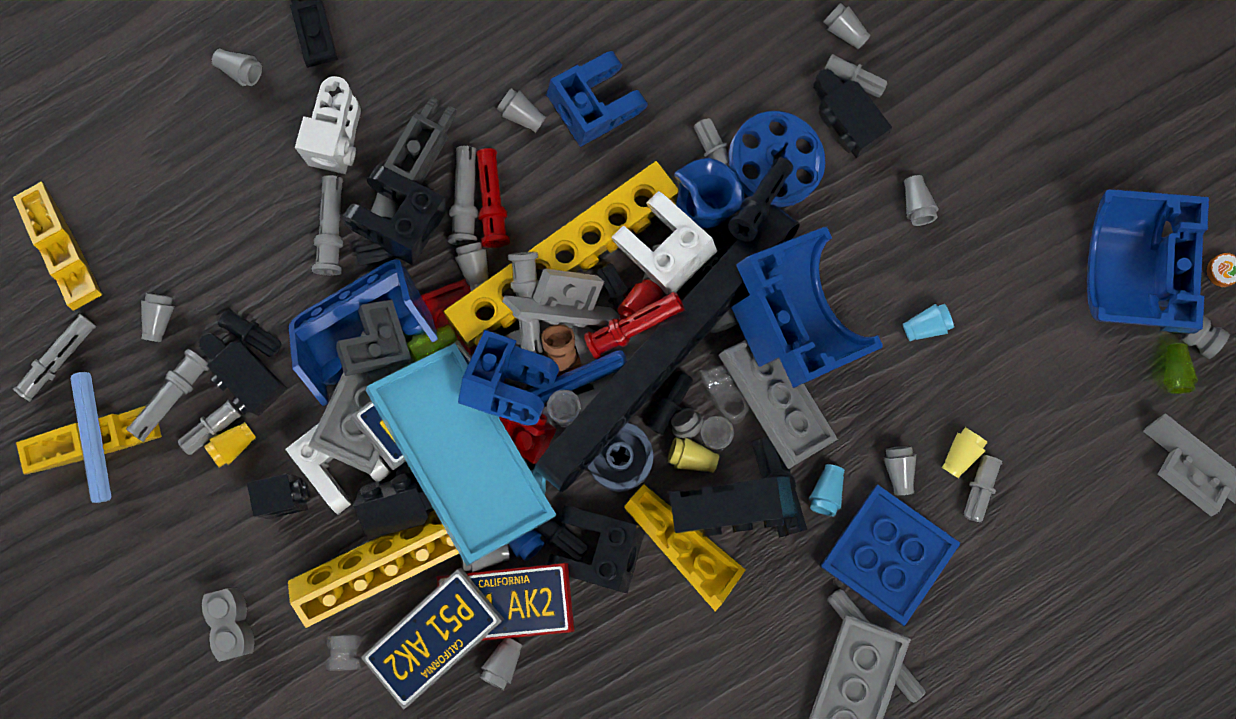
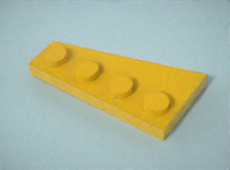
[624,484,746,611]

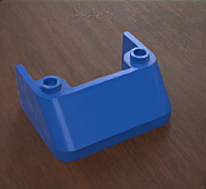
[289,259,438,406]

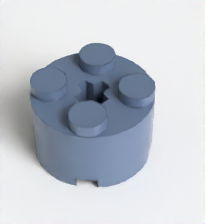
[588,423,653,492]

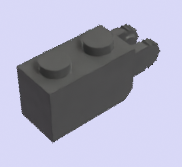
[384,97,457,185]

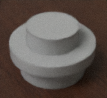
[671,408,704,438]

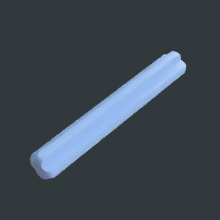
[70,372,111,503]

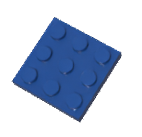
[819,485,961,626]

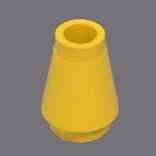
[204,422,256,468]

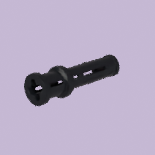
[728,157,793,242]

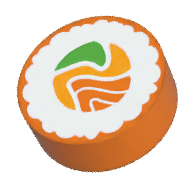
[1207,253,1236,287]

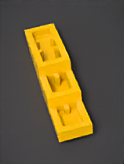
[13,181,102,311]
[16,406,162,474]

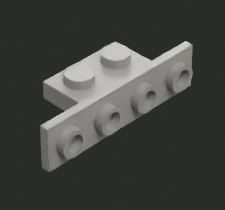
[502,269,620,328]
[1143,413,1236,517]

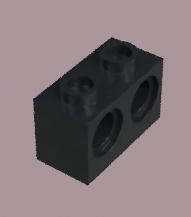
[247,474,311,519]

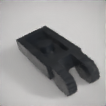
[290,0,338,68]

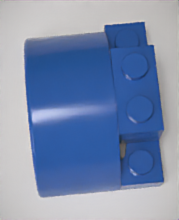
[1087,189,1209,334]
[731,227,883,388]

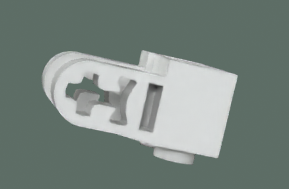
[295,76,361,174]
[611,191,717,295]
[285,423,392,514]

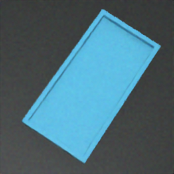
[365,343,556,566]

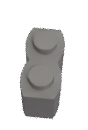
[202,588,254,662]

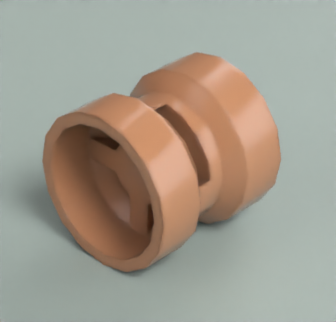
[541,325,577,371]

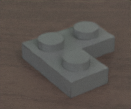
[336,300,411,376]

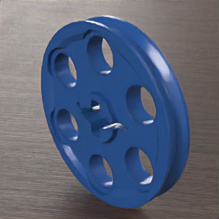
[729,111,825,207]

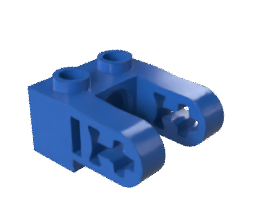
[547,51,648,147]
[458,330,559,425]

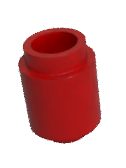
[618,279,664,320]

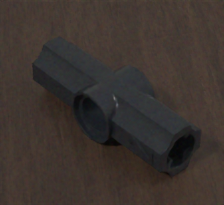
[751,436,807,538]

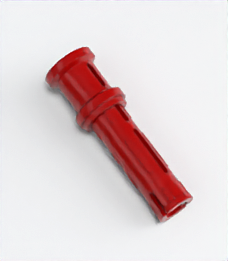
[476,148,510,248]
[584,291,685,359]

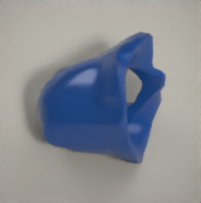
[674,158,745,229]

